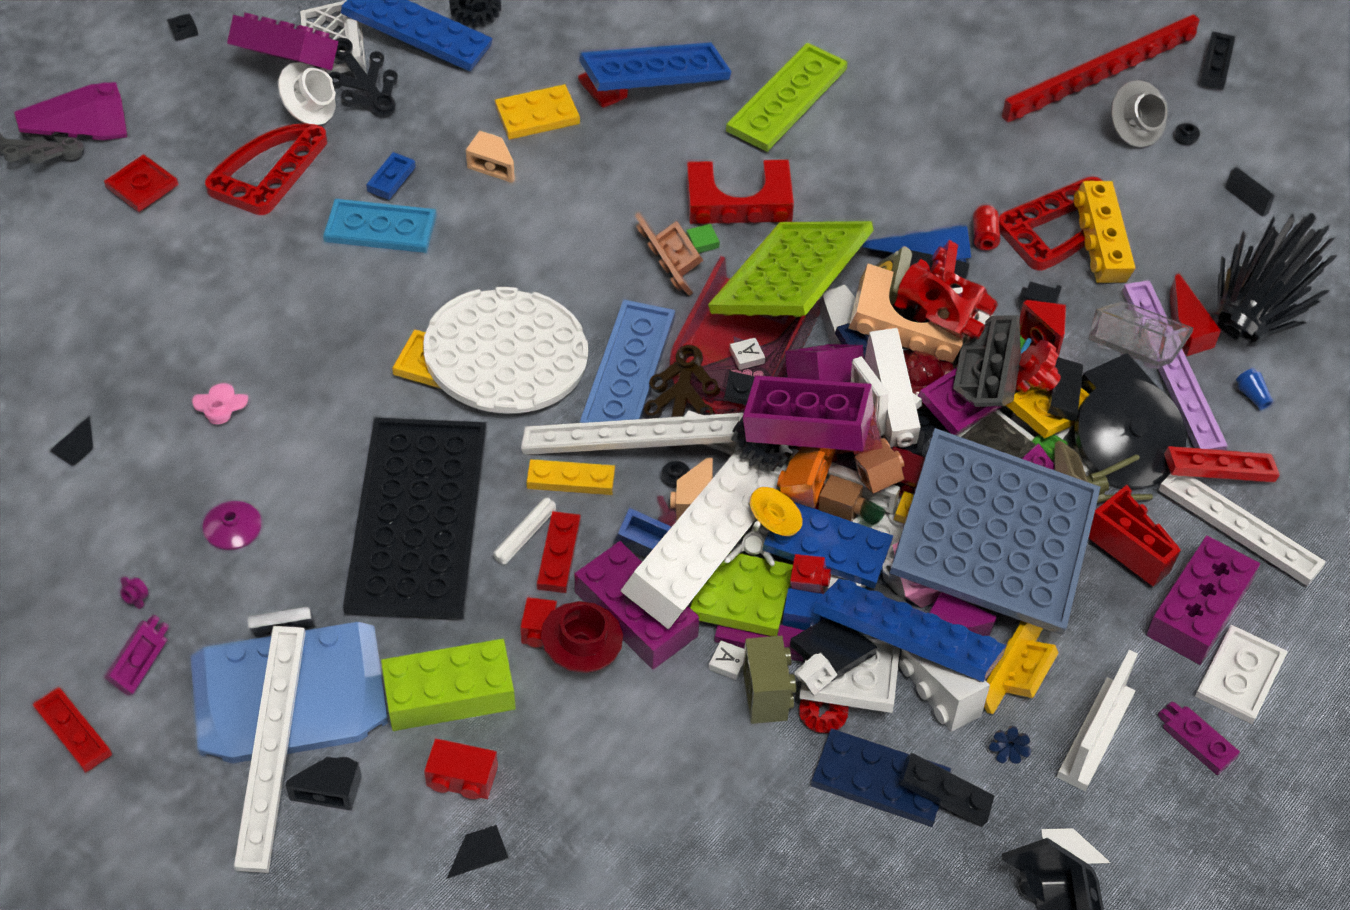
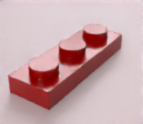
[537,511,581,593]
[32,687,112,773]

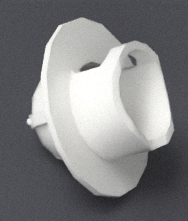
[278,62,336,125]

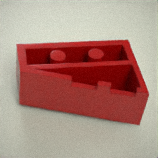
[1088,485,1181,587]

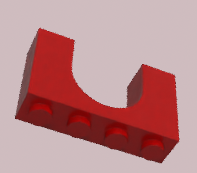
[687,159,794,224]

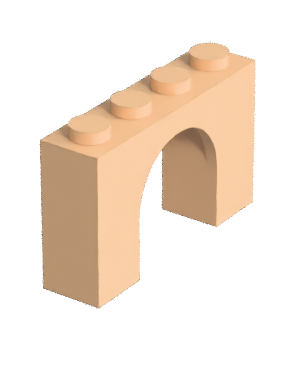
[849,263,963,363]

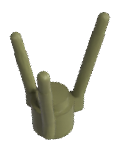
[1086,454,1153,503]

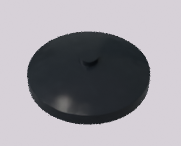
[1075,378,1186,490]

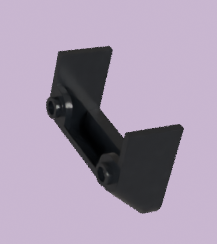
[1002,837,1104,910]

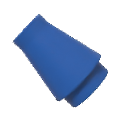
[1236,368,1274,410]

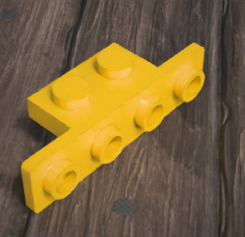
[984,620,1058,714]

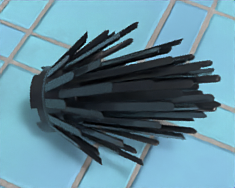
[1211,213,1337,347]

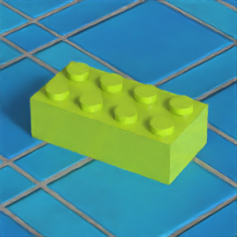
[381,638,516,731]

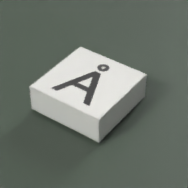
[729,338,765,370]
[709,641,744,680]

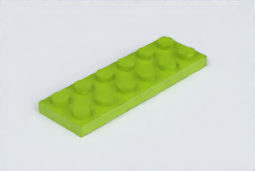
[726,42,848,152]

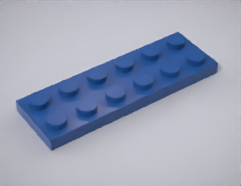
[341,0,493,71]
[579,42,732,91]
[813,578,1006,682]

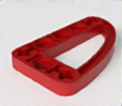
[205,123,327,215]
[999,176,1103,271]

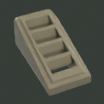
[1055,441,1088,482]

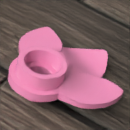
[192,383,249,424]

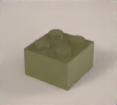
[743,636,796,724]

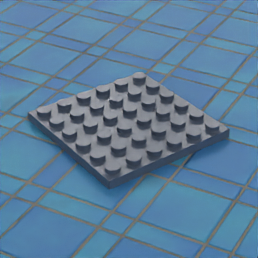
[889,428,1101,635]

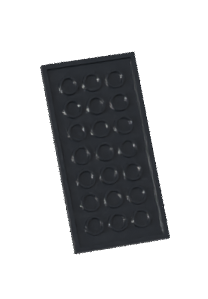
[343,417,487,619]

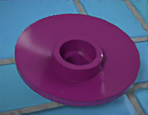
[202,501,262,550]

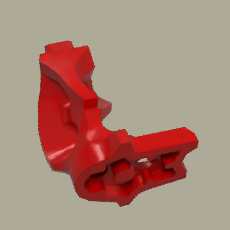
[894,259,998,340]

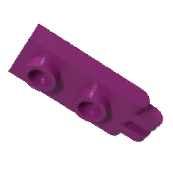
[103,614,169,696]
[1158,701,1240,776]

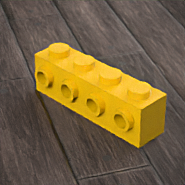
[1074,181,1136,283]

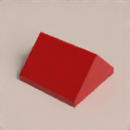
[1019,300,1066,357]

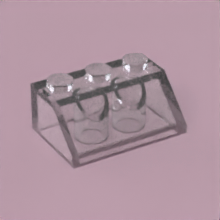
[1088,301,1193,369]

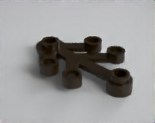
[644,345,721,448]

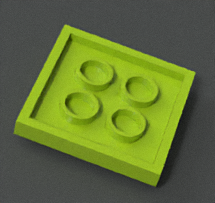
[690,552,793,636]

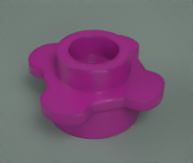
[120,576,148,609]

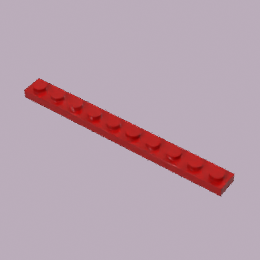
[1002,14,1200,123]

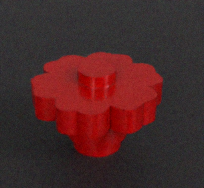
[1016,340,1061,392]

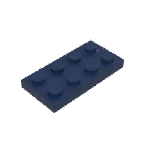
[811,728,951,828]

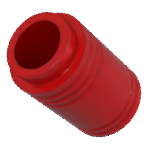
[973,205,1000,250]

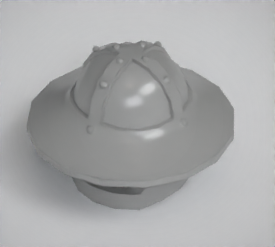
[1111,80,1167,148]

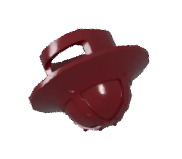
[903,349,954,410]
[541,601,623,673]

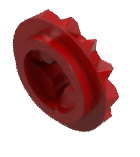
[799,699,849,733]

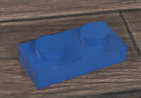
[366,152,416,200]

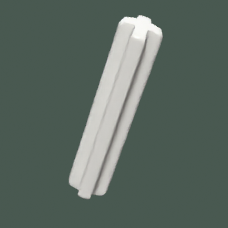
[493,498,556,565]

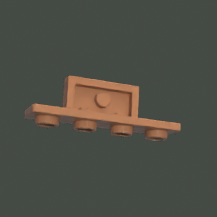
[635,212,704,296]

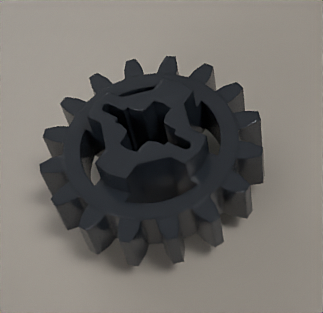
[449,0,501,27]
[731,416,793,471]

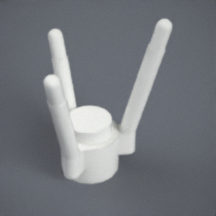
[724,521,775,566]

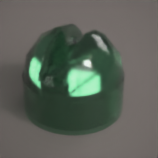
[860,500,886,525]

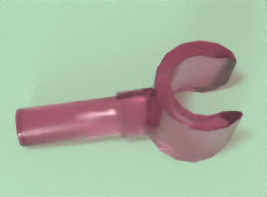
[657,496,677,527]

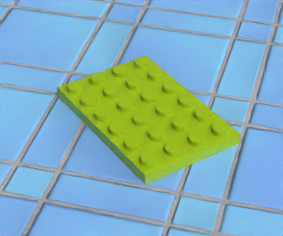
[708,221,874,317]

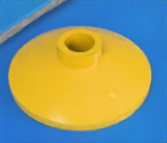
[750,487,802,536]

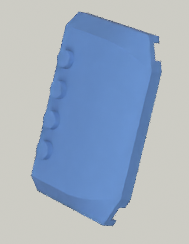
[191,622,388,764]

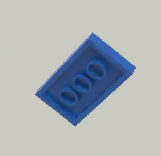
[762,502,893,589]

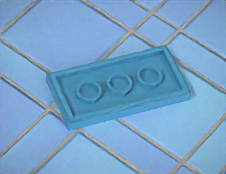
[323,199,437,253]

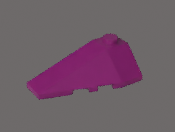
[14,82,127,140]

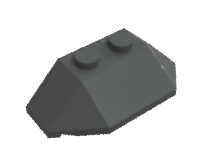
[953,315,1021,407]

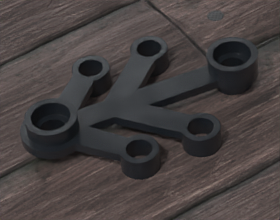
[329,38,398,117]

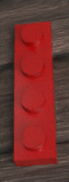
[1164,446,1280,482]

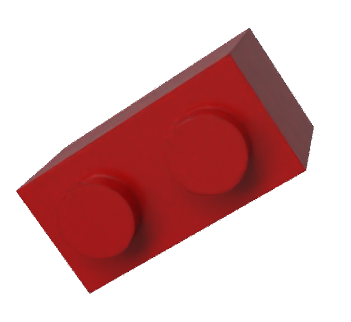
[424,738,498,800]

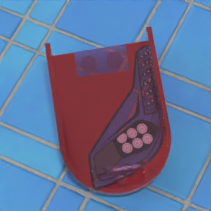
[670,255,820,414]

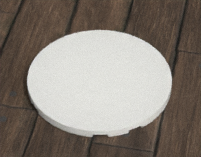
[423,287,588,413]

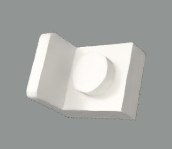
[795,653,837,696]

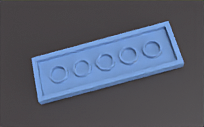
[580,299,675,423]

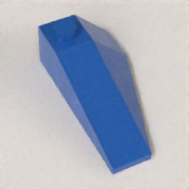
[862,224,971,262]

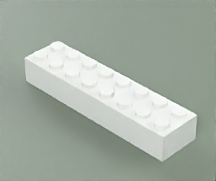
[621,451,788,629]

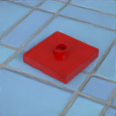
[104,154,179,212]

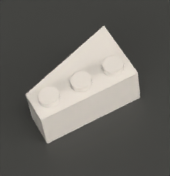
[899,649,990,732]

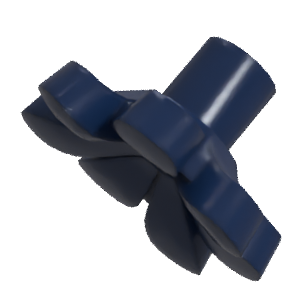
[989,726,1031,764]

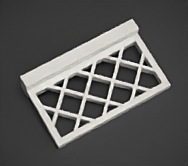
[300,0,367,75]
[1057,650,1138,791]

